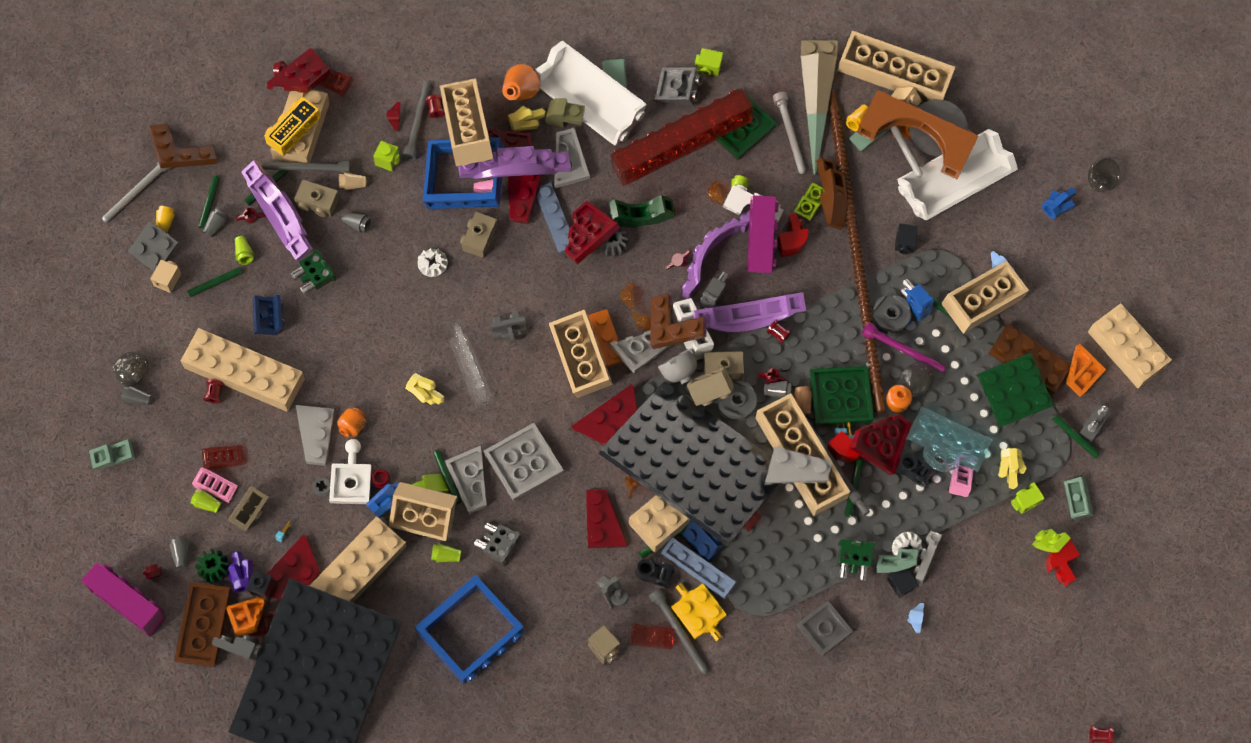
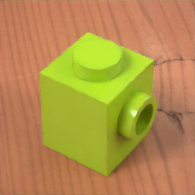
[695,48,723,76]
[373,141,401,171]

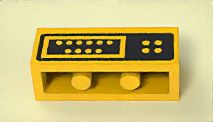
[264,97,321,157]

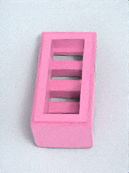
[949,454,975,497]
[192,467,238,503]

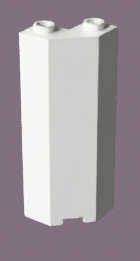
[535,41,646,146]
[897,129,1018,220]

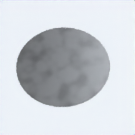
[909,100,968,156]

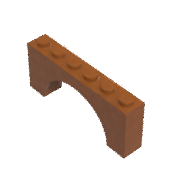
[857,90,978,180]

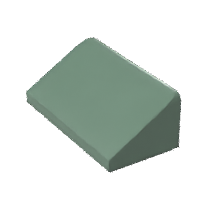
[603,59,627,89]
[1064,477,1094,519]

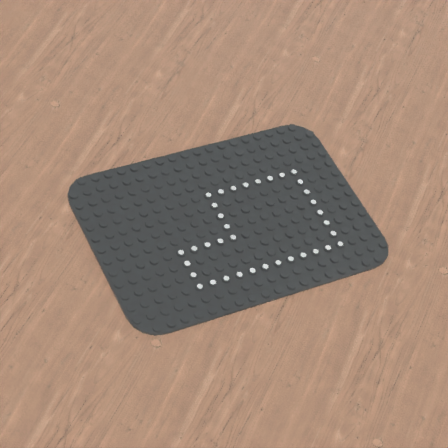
[635,249,1070,617]

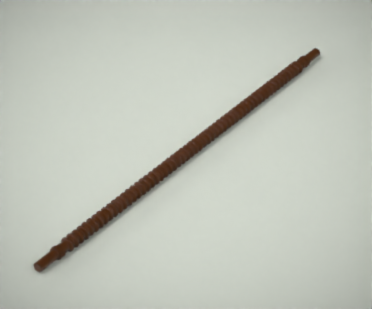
[829,91,885,413]

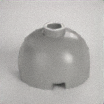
[658,349,697,384]

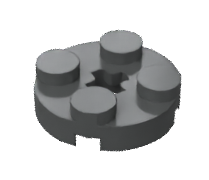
[872,295,911,334]
[718,381,757,420]

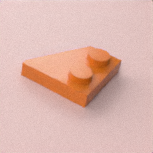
[1066,344,1106,397]

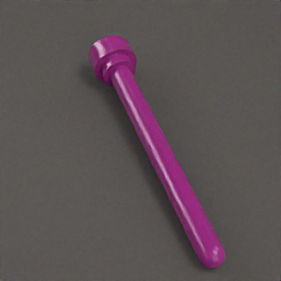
[861,322,946,372]

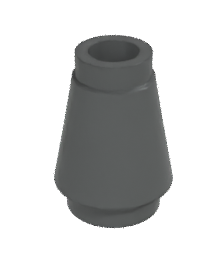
[203,208,228,237]
[342,212,371,233]
[764,381,792,398]
[121,385,151,405]
[169,538,189,568]

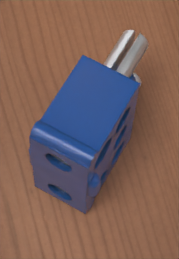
[901,279,934,321]

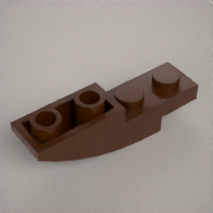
[816,157,847,230]

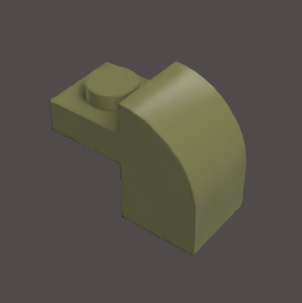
[545,98,585,128]

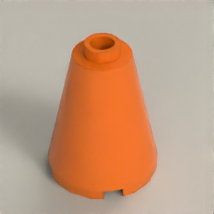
[502,64,540,101]

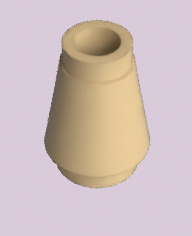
[339,172,366,191]

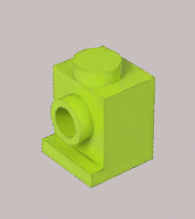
[1011,482,1045,514]

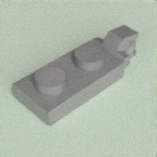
[913,531,942,586]

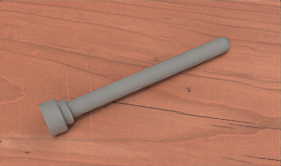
[773,92,806,174]
[890,126,923,177]
[102,162,171,222]

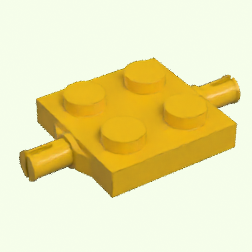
[671,583,727,641]

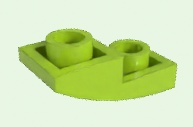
[794,182,824,221]
[1032,529,1070,552]

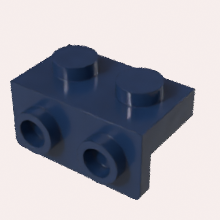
[252,293,284,335]
[682,521,726,562]

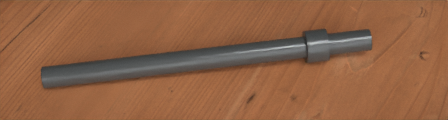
[806,418,870,516]

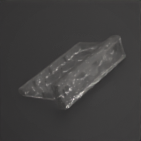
[449,322,494,409]

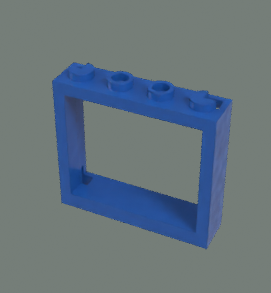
[423,136,505,209]
[415,575,524,685]

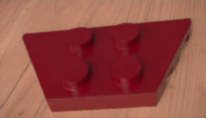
[267,48,330,93]
[571,384,637,446]
[266,534,320,600]

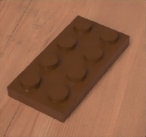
[988,323,1071,395]
[174,582,231,667]

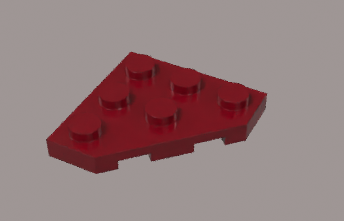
[565,201,620,265]
[849,414,912,475]

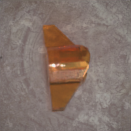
[708,181,724,205]
[620,283,634,309]
[632,311,651,331]
[625,475,638,498]

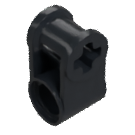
[897,453,937,488]
[636,559,675,588]

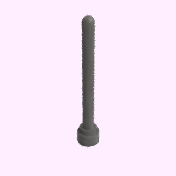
[401,81,431,161]
[260,160,350,174]
[649,588,708,674]

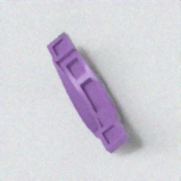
[458,146,571,179]
[241,160,312,261]
[682,210,750,299]
[693,292,806,332]

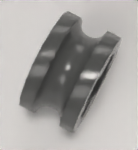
[313,478,330,497]

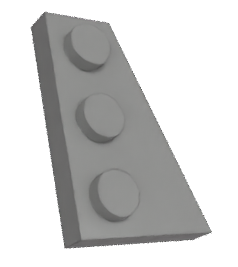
[554,128,590,189]
[609,330,673,373]
[296,405,335,466]
[445,446,487,514]
[764,446,832,485]

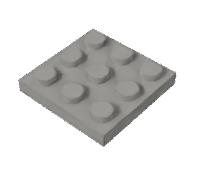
[484,423,564,501]

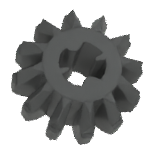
[599,228,629,258]

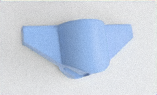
[991,251,1015,270]
[907,603,924,633]

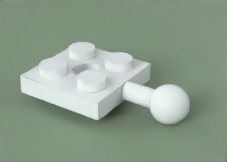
[329,439,372,504]

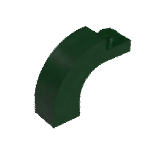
[609,195,676,228]

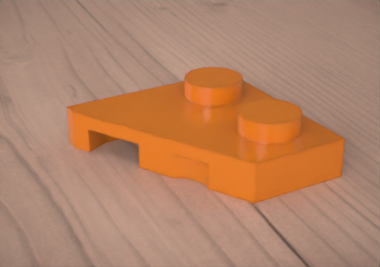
[226,598,266,637]

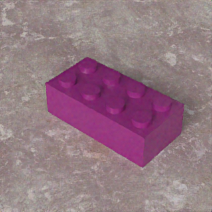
[747,196,779,273]
[81,562,166,637]

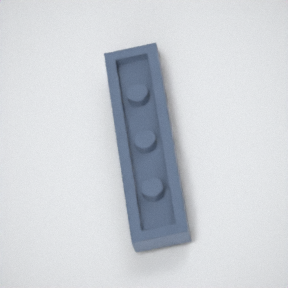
[537,183,570,254]
[661,537,737,599]

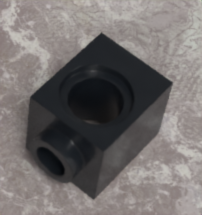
[894,223,918,254]
[886,568,918,598]
[246,571,277,601]

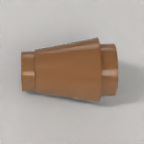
[793,386,812,415]

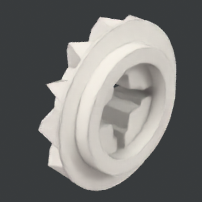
[417,248,448,277]
[892,532,923,556]

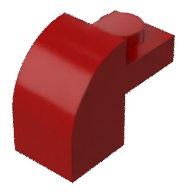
[777,213,808,257]
[827,430,862,463]
[1046,539,1080,587]

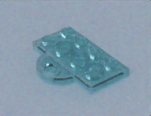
[906,406,992,472]

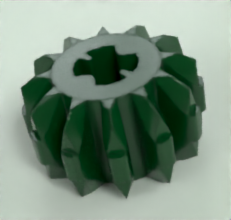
[195,549,230,583]

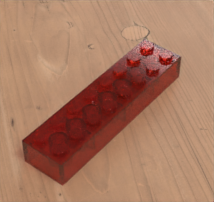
[611,88,753,186]

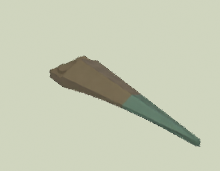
[801,41,838,175]

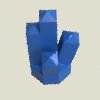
[1041,187,1077,219]
[366,483,399,519]

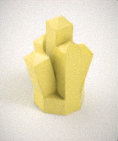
[508,106,546,132]
[405,373,444,405]
[998,448,1026,489]

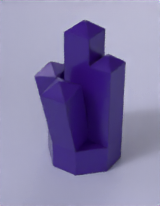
[227,551,253,592]

